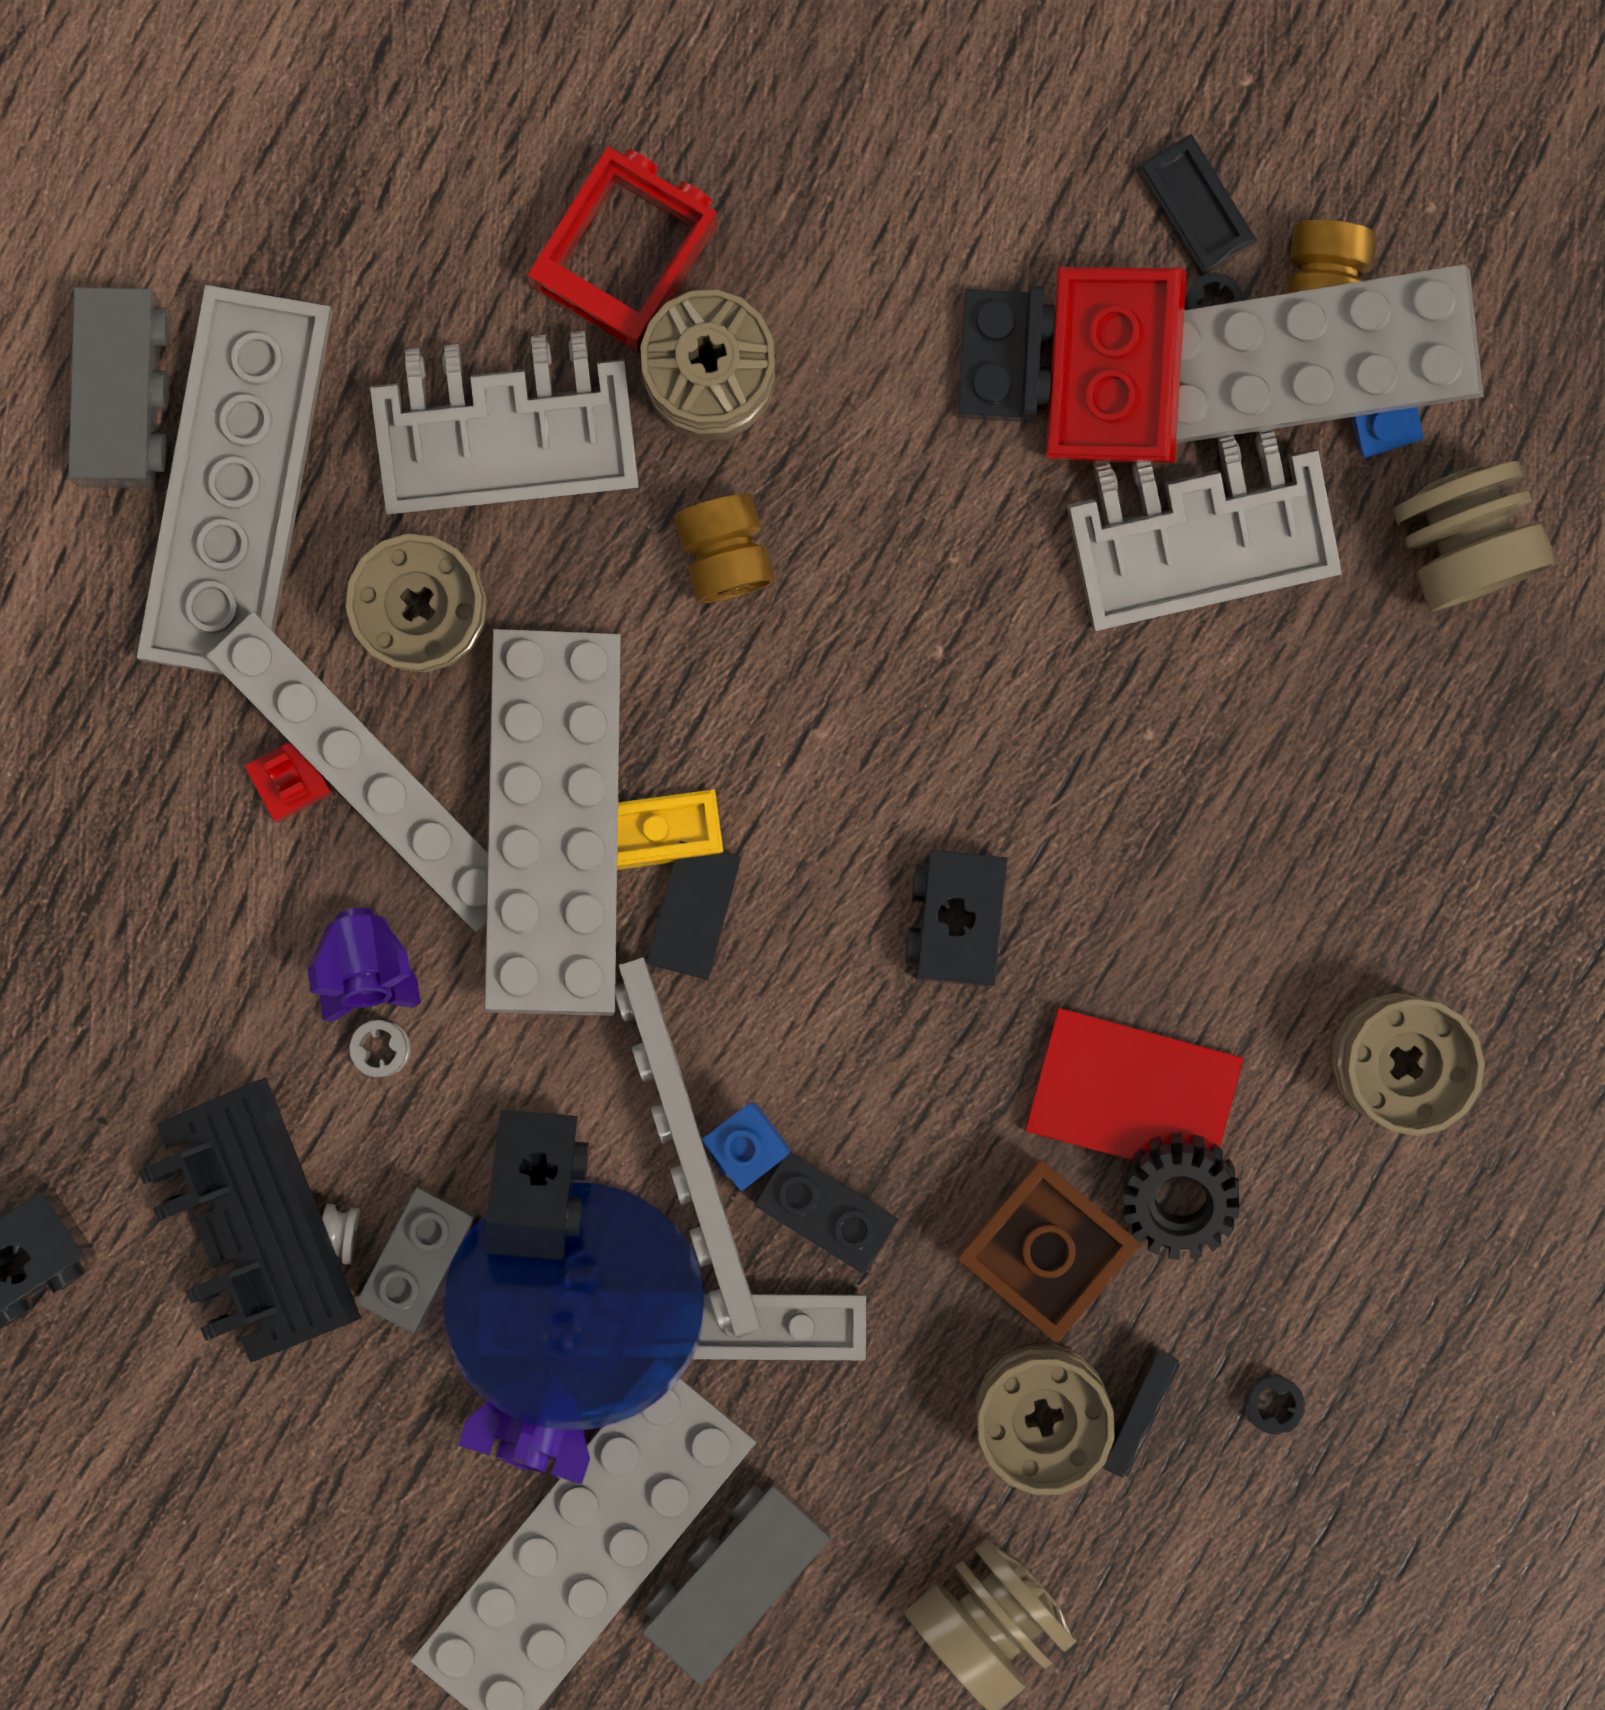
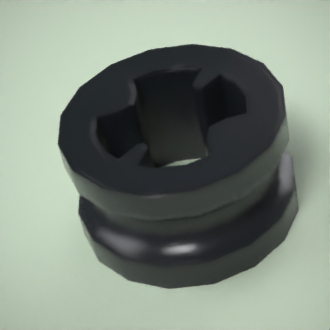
[1184,272,1244,310]
[1244,1375,1305,1435]

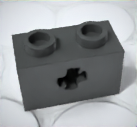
[356,1186,480,1334]

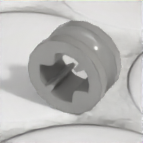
[349,1020,411,1077]
[322,1204,360,1265]

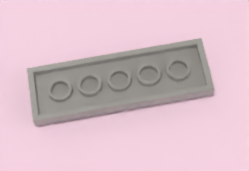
[1176,264,1484,444]
[137,285,333,675]
[484,629,621,1016]
[411,1359,757,1710]

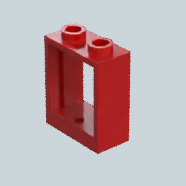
[528,146,718,353]

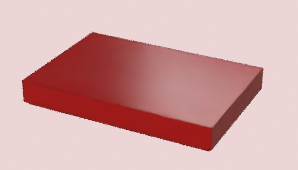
[1046,267,1187,463]
[1024,1008,1244,1161]

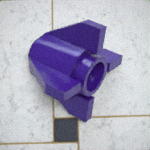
[307,908,421,1022]
[458,1372,590,1485]

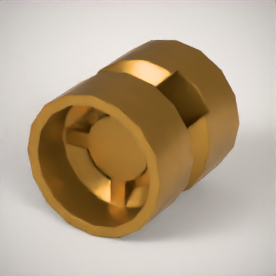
[1285,220,1376,294]
[673,493,776,604]

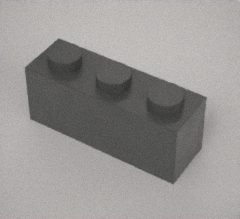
[68,287,171,489]
[642,1480,831,1686]

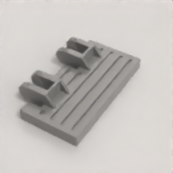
[370,331,639,515]
[1067,429,1342,631]

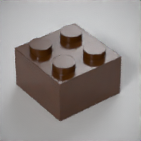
[955,1158,1141,1344]

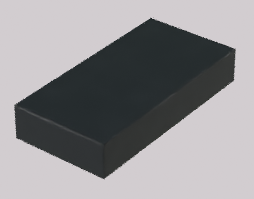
[1136,133,1257,276]
[646,841,742,981]
[1102,1346,1180,1478]

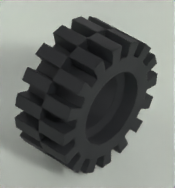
[1122,1133,1240,1260]

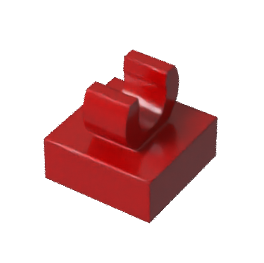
[244,742,333,823]

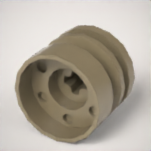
[640,289,775,441]
[1392,461,1558,612]
[346,534,488,673]
[1330,992,1485,1136]
[976,1343,1114,1495]
[904,1537,1077,1710]

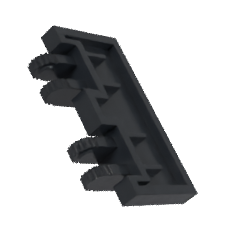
[139,1078,362,1363]

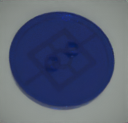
[444,1182,704,1430]

